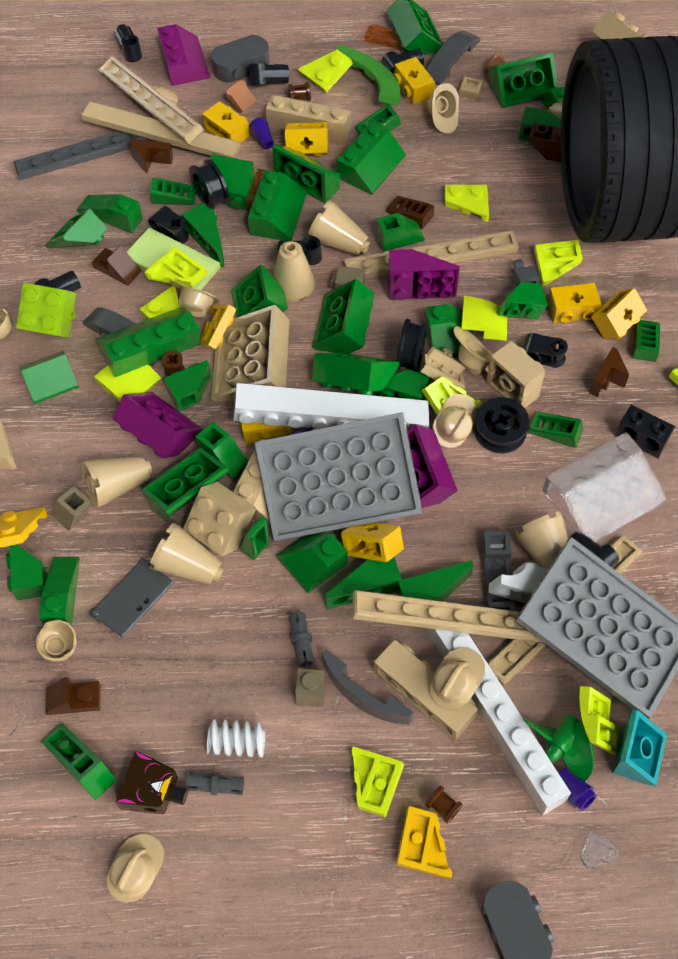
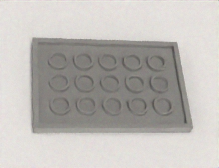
[255,412,423,541]
[515,537,678,719]

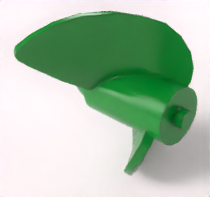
[523,714,594,781]

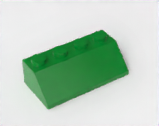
[96,307,200,377]

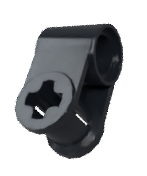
[148,206,189,244]
[523,333,568,368]

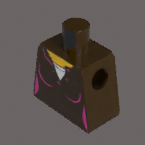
[115,751,189,814]

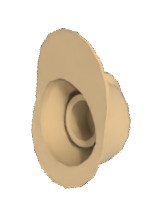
[427,83,459,134]
[170,280,219,318]
[453,326,493,375]
[433,394,477,448]
[430,648,485,710]
[106,833,164,903]

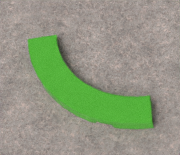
[335,45,401,106]

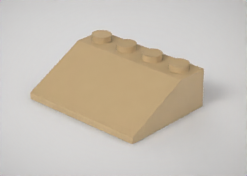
[211,305,289,402]

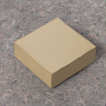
[459,76,483,99]

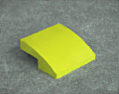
[461,296,507,341]
[93,365,161,403]
[579,686,619,755]

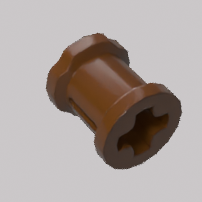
[288,82,311,100]
[162,350,185,377]
[425,785,463,824]

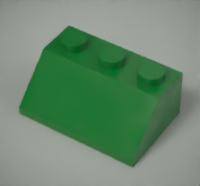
[387,0,443,55]
[488,52,558,108]
[337,122,406,195]
[272,144,340,203]
[248,170,307,241]
[312,279,375,354]
[312,352,399,395]
[141,447,229,521]

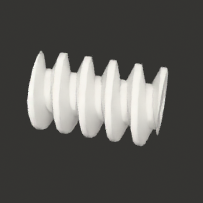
[207,719,265,758]

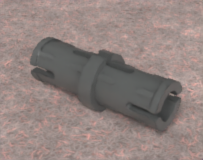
[289,612,315,667]
[186,772,244,795]

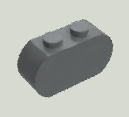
[211,35,270,82]
[481,881,554,959]

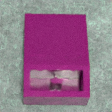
[388,249,460,300]

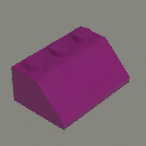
[157,24,210,86]
[113,392,203,458]
[407,424,458,508]

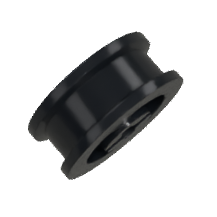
[189,159,229,210]
[396,318,428,372]
[474,397,529,454]

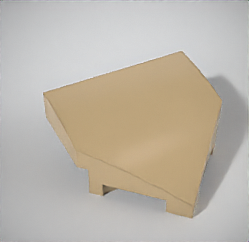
[420,347,466,389]

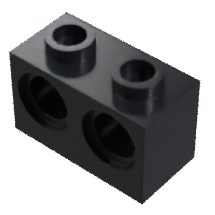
[615,404,675,459]

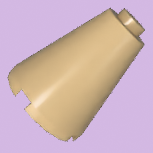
[308,200,371,256]
[272,241,315,303]
[80,456,152,508]
[514,511,568,569]
[149,523,224,585]

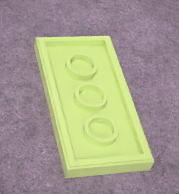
[127,227,221,290]

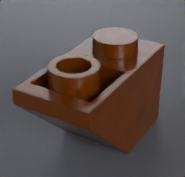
[529,123,561,162]

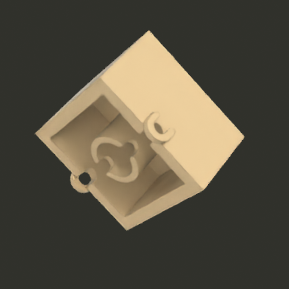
[485,341,546,408]
[183,482,256,556]

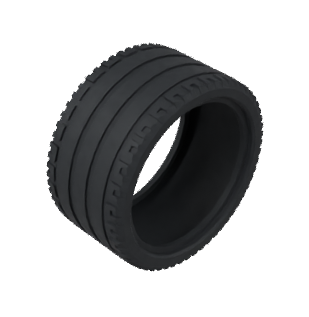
[561,35,678,243]

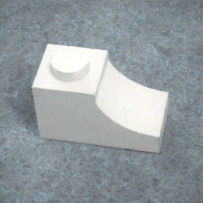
[488,562,548,604]

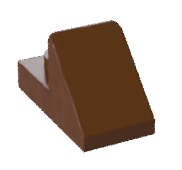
[129,139,173,173]
[92,246,142,286]
[589,347,629,397]
[45,677,101,715]

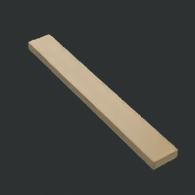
[99,56,204,144]
[81,101,241,158]
[344,231,519,278]
[488,534,642,688]
[353,590,544,643]

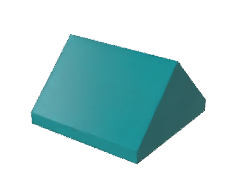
[613,710,667,786]

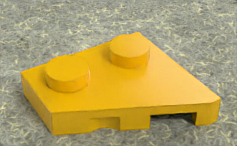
[200,305,236,350]
[0,506,48,548]
[395,806,452,880]

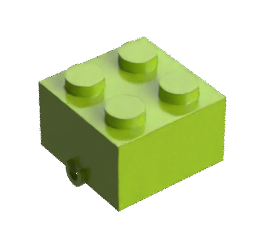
[16,283,76,338]

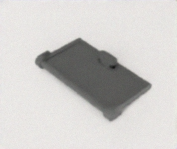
[89,558,174,638]

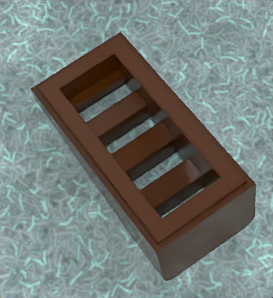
[386,196,434,230]

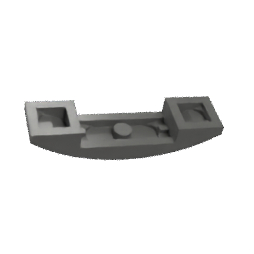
[426,30,480,86]
[83,307,158,367]
[484,531,515,611]
[322,650,413,725]

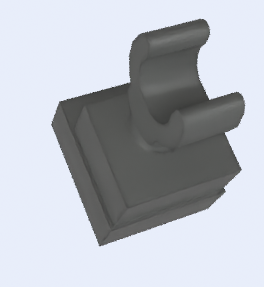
[511,259,540,287]

